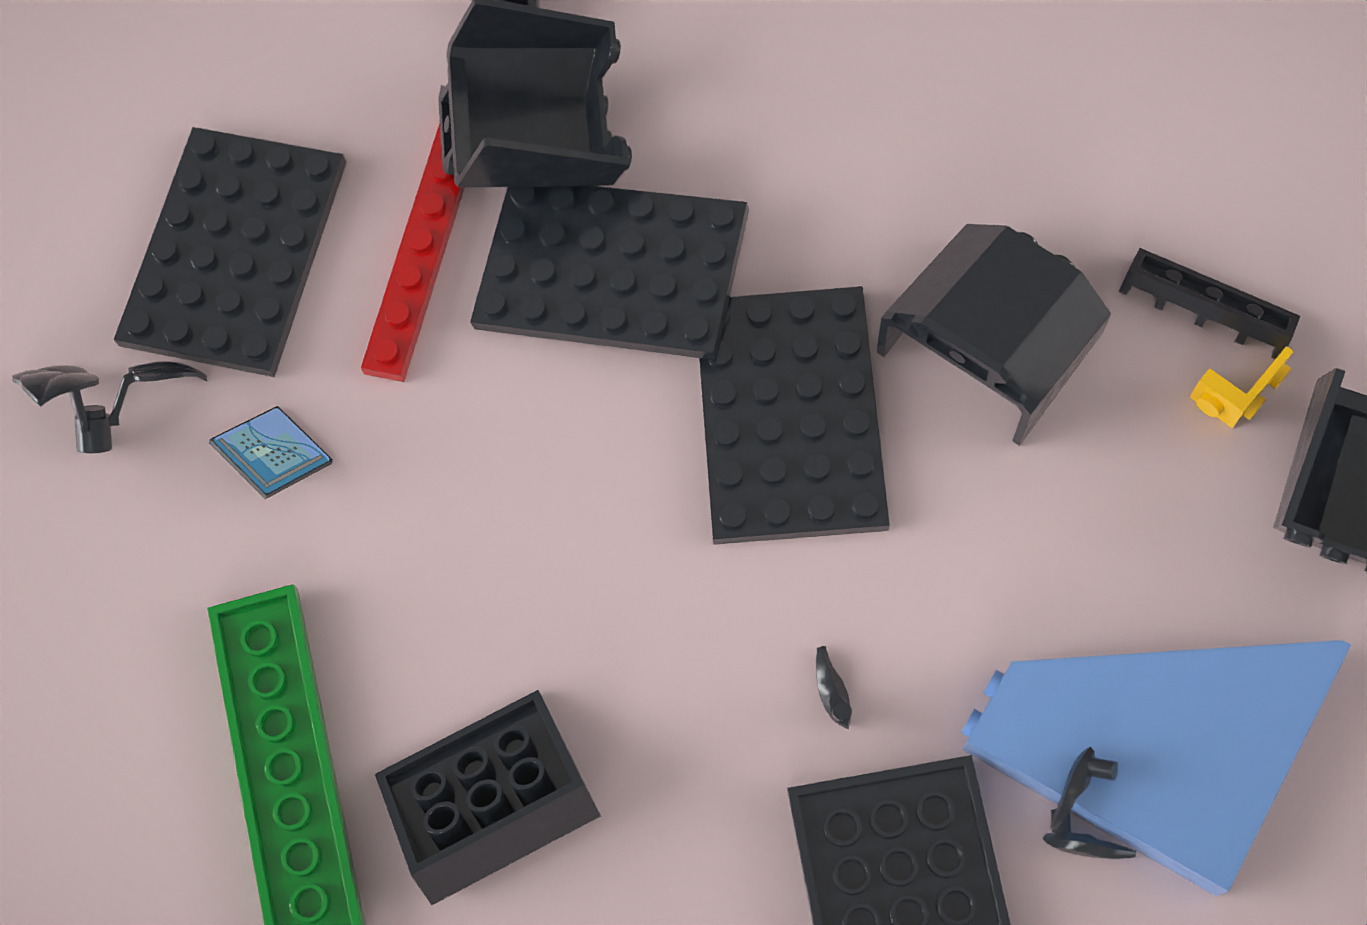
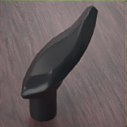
[816,646,852,730]
[1050,747,1118,830]
[1043,809,1136,859]

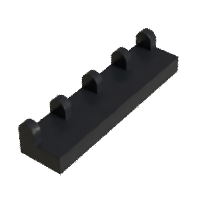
[1119,248,1300,359]

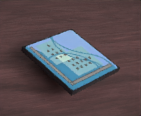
[209,406,333,500]

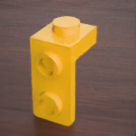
[1190,346,1294,428]

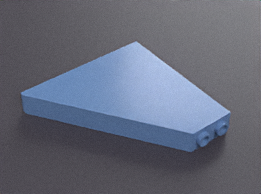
[961,640,1351,896]

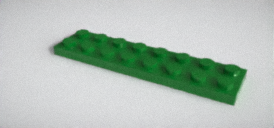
[207,584,365,925]

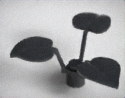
[12,361,207,454]

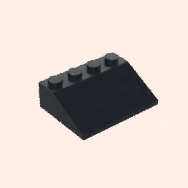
[375,690,601,905]

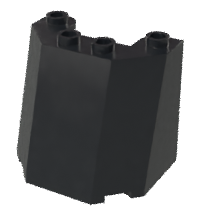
[438,0,632,188]
[877,224,1111,446]
[1273,368,1367,572]

